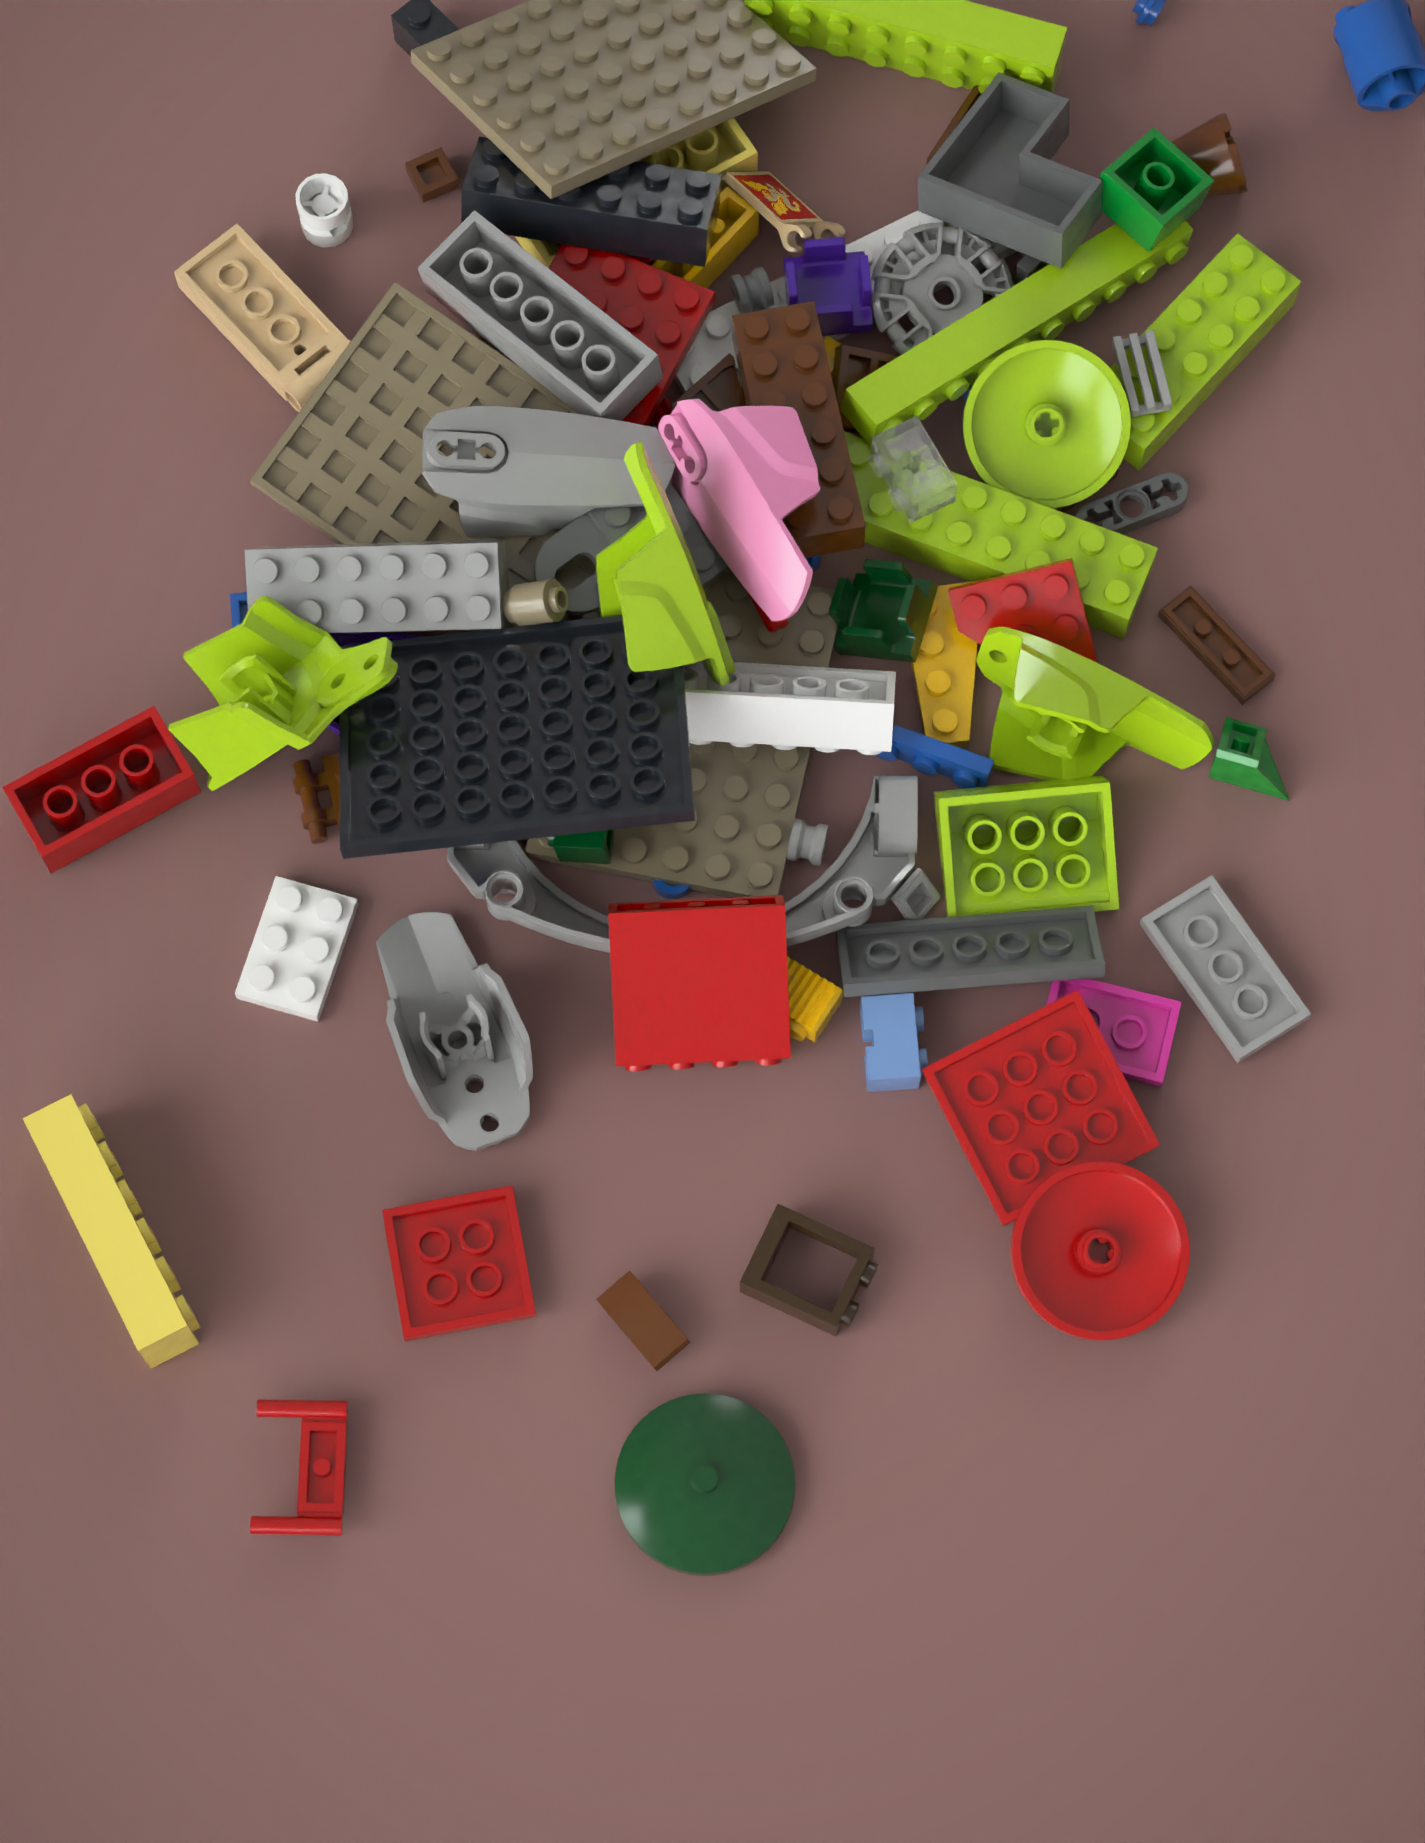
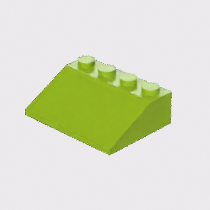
[933,775,1119,917]

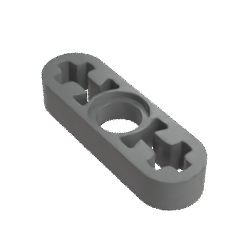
[1076,472,1189,535]

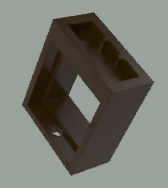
[740,1204,878,1336]

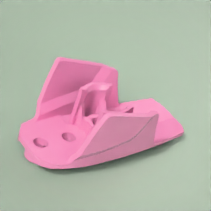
[658,399,820,621]

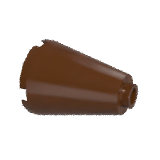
[1172,113,1248,196]

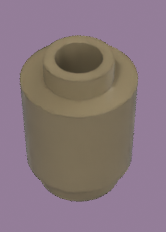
[502,579,569,626]

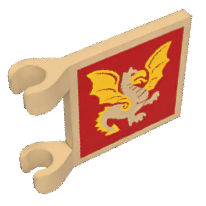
[722,171,845,252]

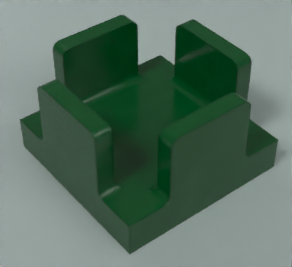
[829,559,938,663]

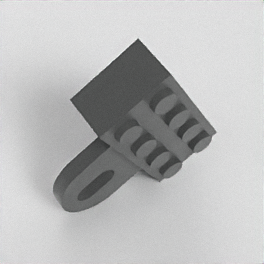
[534,482,729,615]

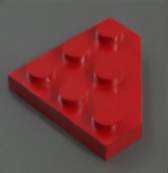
[948,558,1099,664]

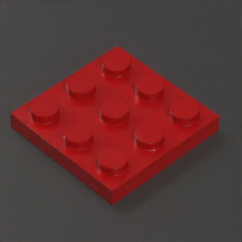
[382,1185,537,1342]

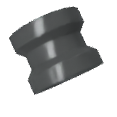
[730,266,774,314]

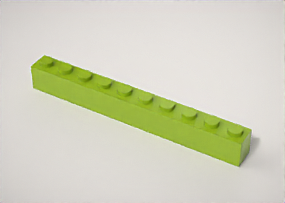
[840,221,1194,446]

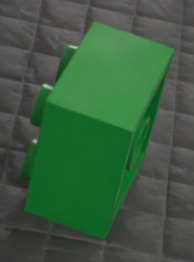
[1099,127,1215,253]

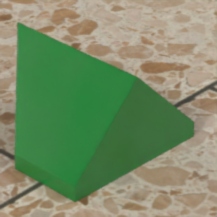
[1208,717,1290,801]

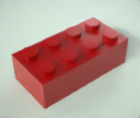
[2,706,201,874]

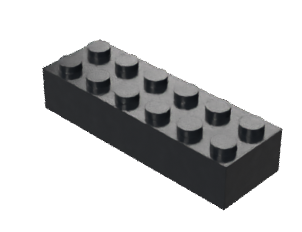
[461,136,722,267]

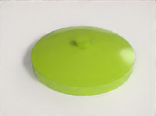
[963,340,1131,508]

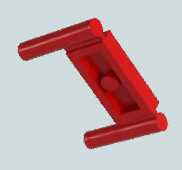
[250,1399,348,1536]

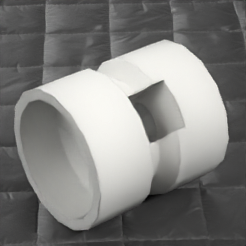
[295,173,353,248]

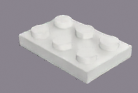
[235,876,359,1022]

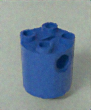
[1333,0,1425,111]

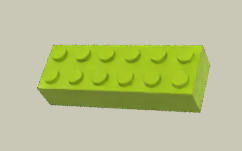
[1110,233,1301,471]

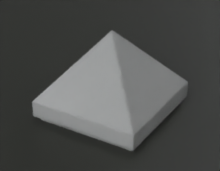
[891,868,941,920]

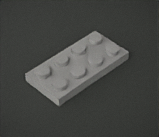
[1139,875,1311,1064]

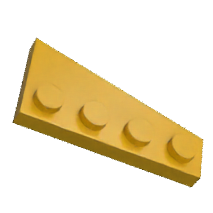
[911,580,979,747]

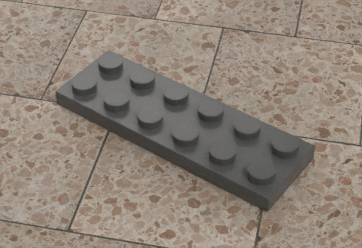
[836,906,1105,997]

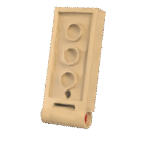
[174,223,351,413]

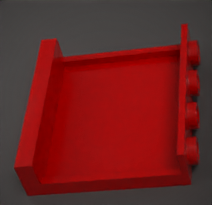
[608,895,791,1071]

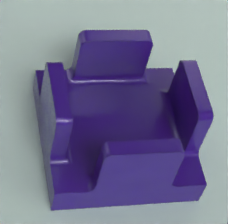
[783,237,873,336]

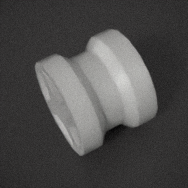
[787,818,829,866]

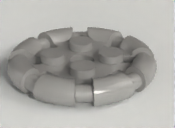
[871,222,1014,355]

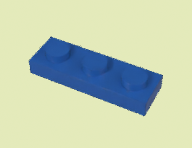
[876,724,994,789]

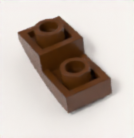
[596,1270,691,1371]

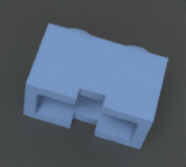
[860,993,928,1092]

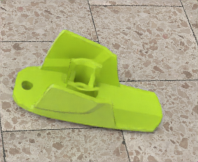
[596,441,735,686]
[976,626,1214,781]

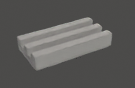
[1111,330,1172,417]

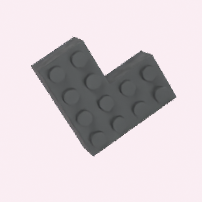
[918,72,1102,269]

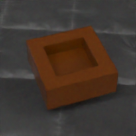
[405,147,460,203]

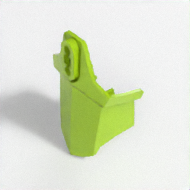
[168,596,398,791]

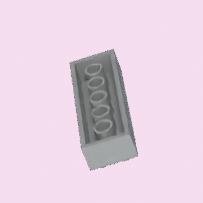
[418,210,663,421]
[245,539,510,633]

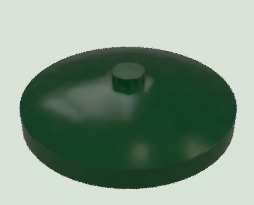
[615,1393,795,1576]

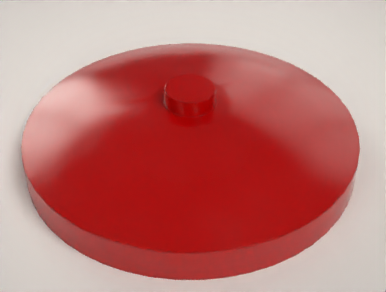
[1010,1161,1190,1341]

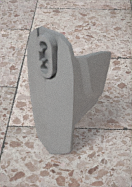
[422,406,675,538]
[376,912,533,1152]

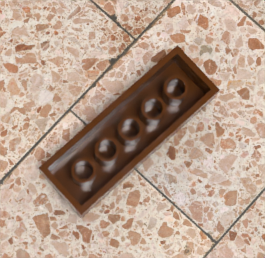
[732,301,866,558]

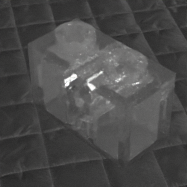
[868,416,957,523]

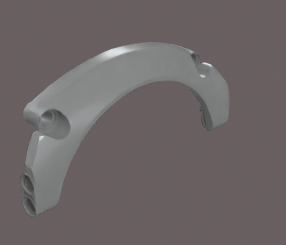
[447,775,918,953]

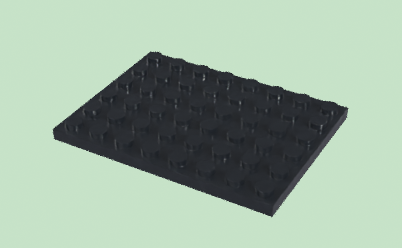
[339,615,695,859]

